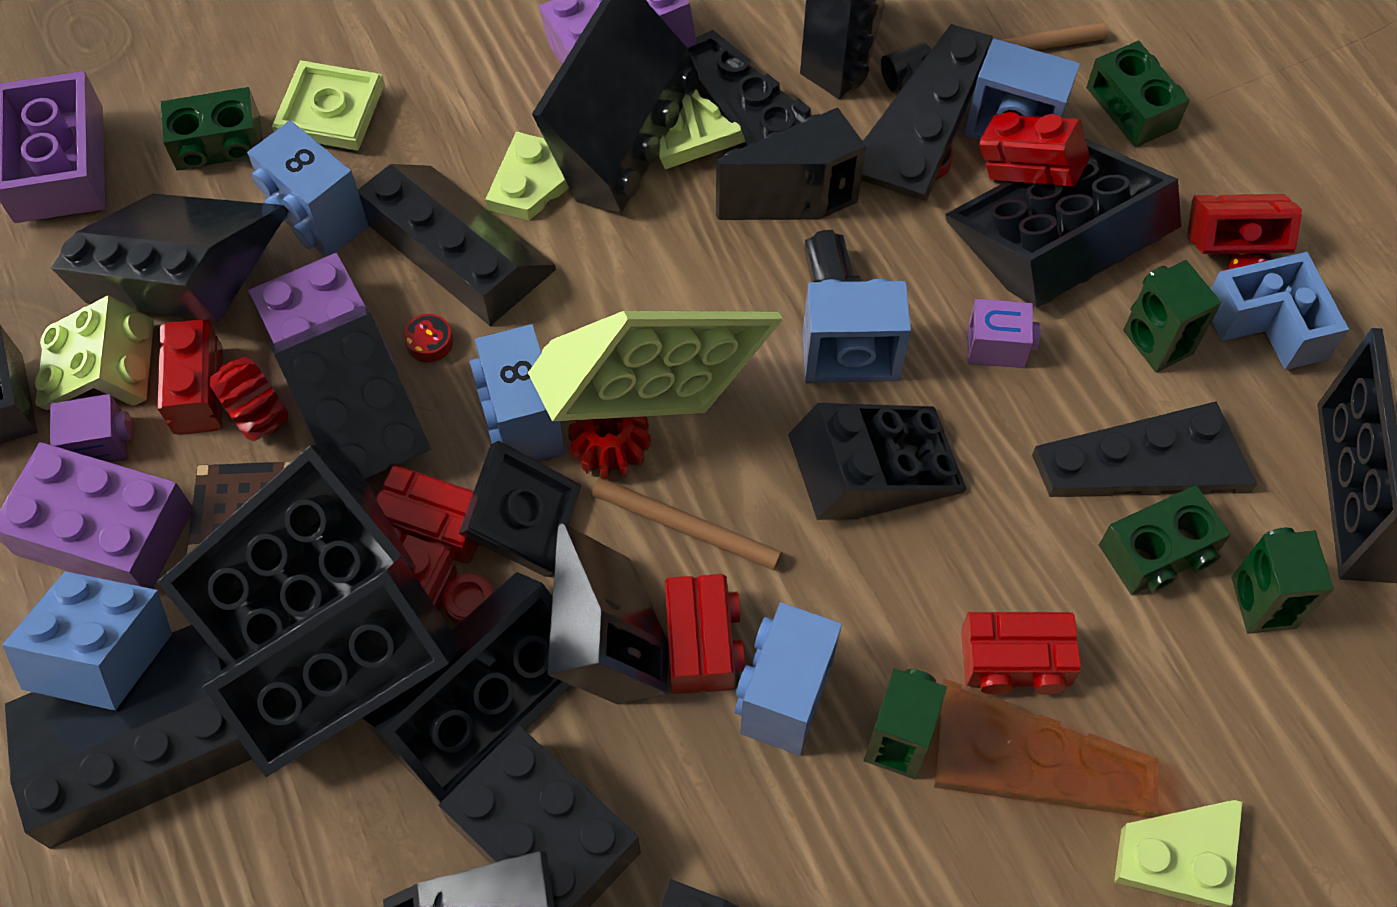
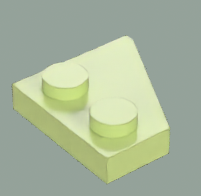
[659,90,746,169]
[485,132,569,221]

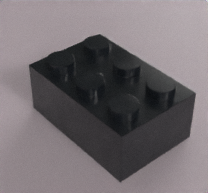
[270,306,431,480]
[438,725,641,907]

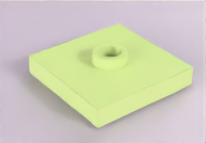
[272,60,385,151]

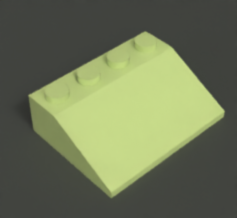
[528,311,783,421]

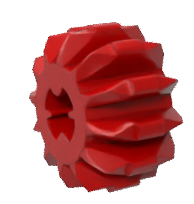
[210,356,288,441]
[567,416,651,480]

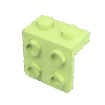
[35,295,154,410]

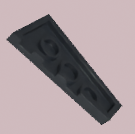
[861,24,993,201]
[688,30,813,149]
[1032,401,1257,497]

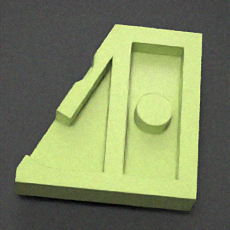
[1114,800,1242,907]

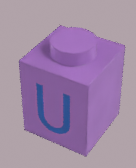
[967,299,1041,368]
[50,394,133,462]

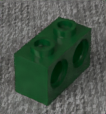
[1086,40,1190,147]
[160,87,263,170]
[1123,259,1222,373]
[1099,485,1231,595]
[1231,527,1334,634]
[864,668,947,780]

